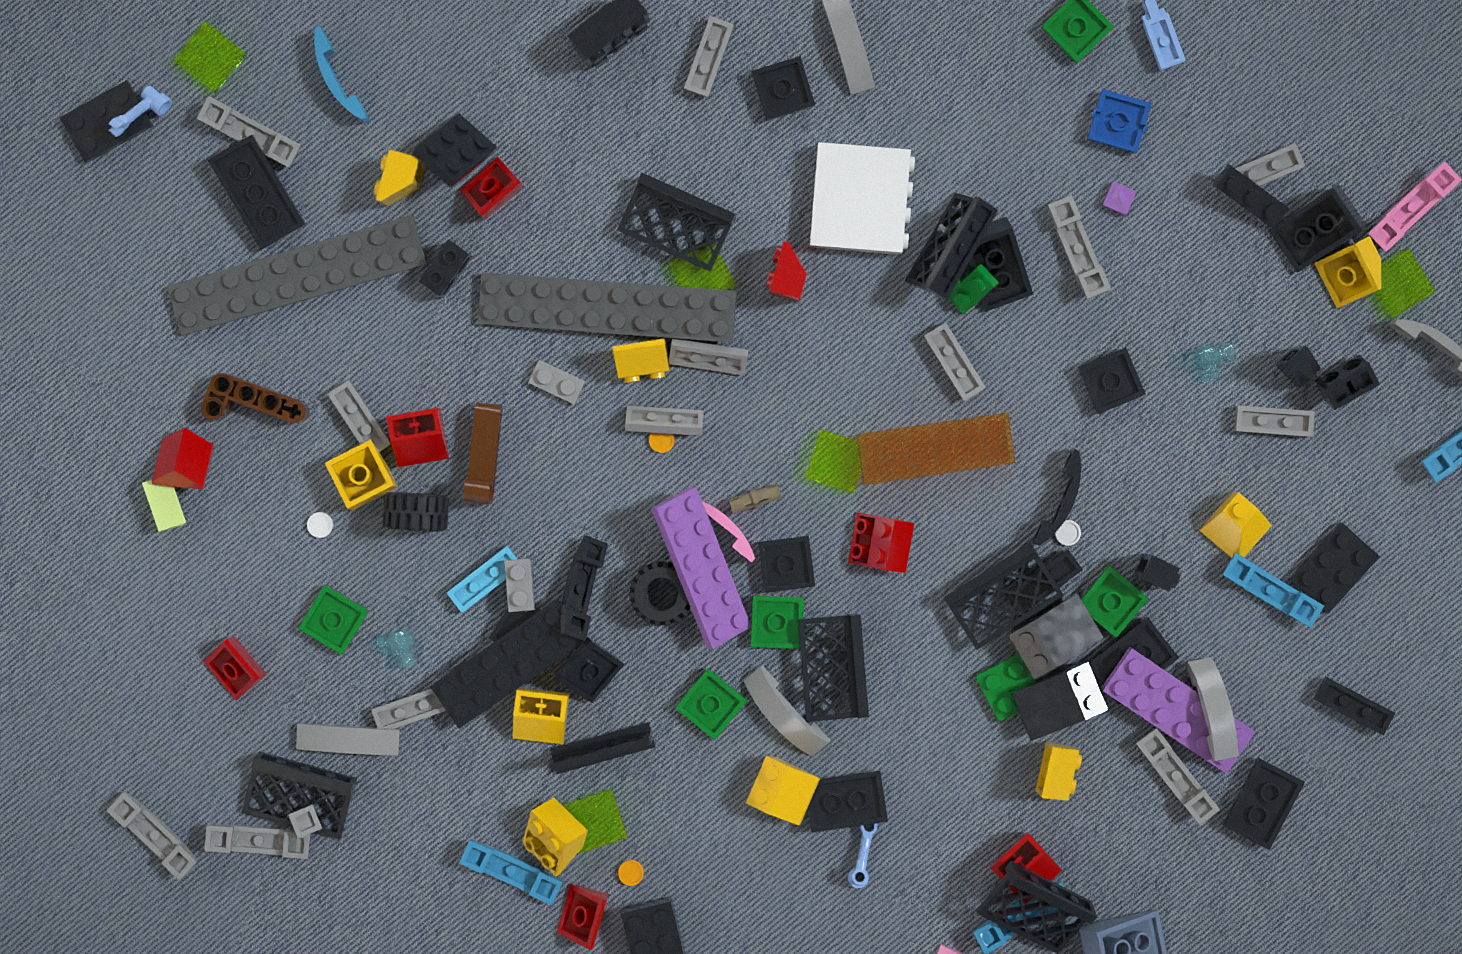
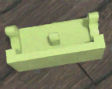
[142,480,186,532]

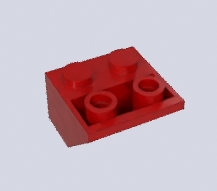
[766,241,807,302]
[386,408,449,467]
[848,512,915,573]
[990,832,1062,905]

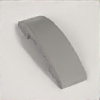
[821,0,875,95]
[196,96,301,168]
[1048,195,1111,299]
[1388,319,1462,378]
[1186,657,1239,762]
[744,665,831,756]
[1136,728,1220,825]
[107,792,198,881]
[204,825,311,859]

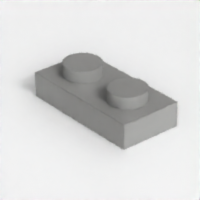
[528,360,586,405]
[504,558,535,612]

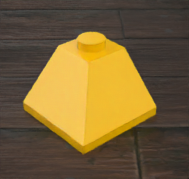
[1314,236,1381,309]
[1199,492,1272,558]

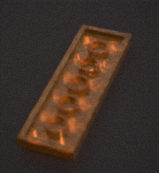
[856,412,1016,485]

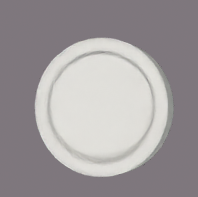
[307,512,333,538]
[1055,520,1081,546]

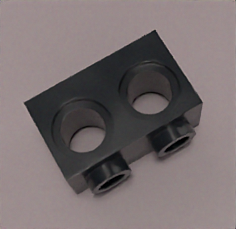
[419,239,473,298]
[1315,355,1380,410]
[1133,553,1181,591]

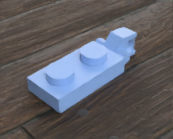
[1141,0,1185,71]

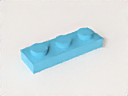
[447,546,518,613]

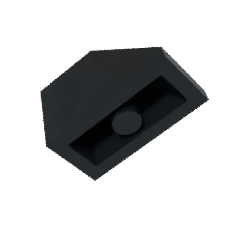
[1276,345,1321,387]

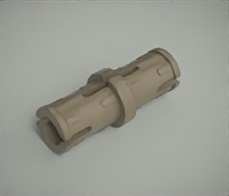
[728,483,782,515]

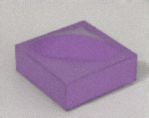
[1102,181,1136,216]

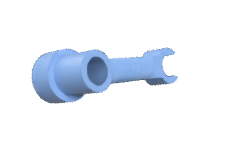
[109,86,172,137]
[848,824,877,889]

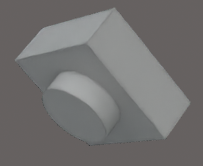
[288,805,322,839]

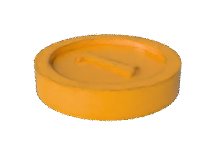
[649,433,675,453]
[618,860,644,886]

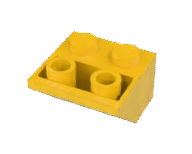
[374,150,425,206]
[513,687,570,744]
[522,797,588,877]

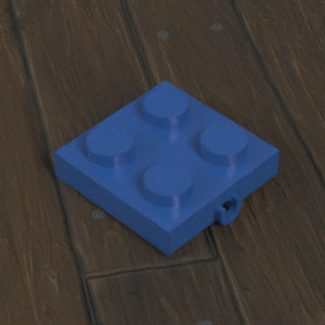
[1087,89,1152,154]

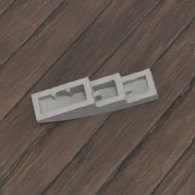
[296,723,400,756]

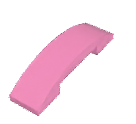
[1367,161,1462,252]
[674,494,755,562]

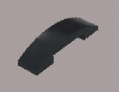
[1032,449,1081,546]
[560,536,608,641]

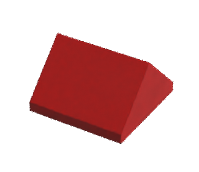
[459,157,524,220]
[152,427,214,490]
[204,636,267,701]
[556,884,608,950]

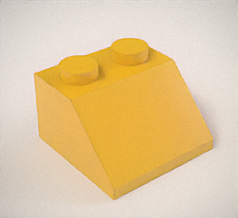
[612,339,670,383]
[325,440,398,511]
[1035,741,1082,801]
[746,756,820,825]

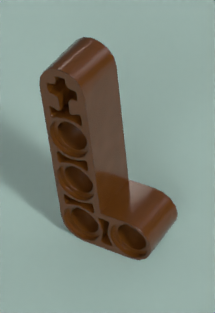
[201,373,310,423]
[463,402,502,504]

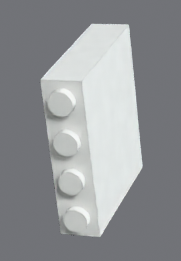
[809,142,915,255]

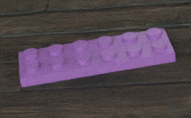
[651,487,751,649]
[1101,647,1255,774]

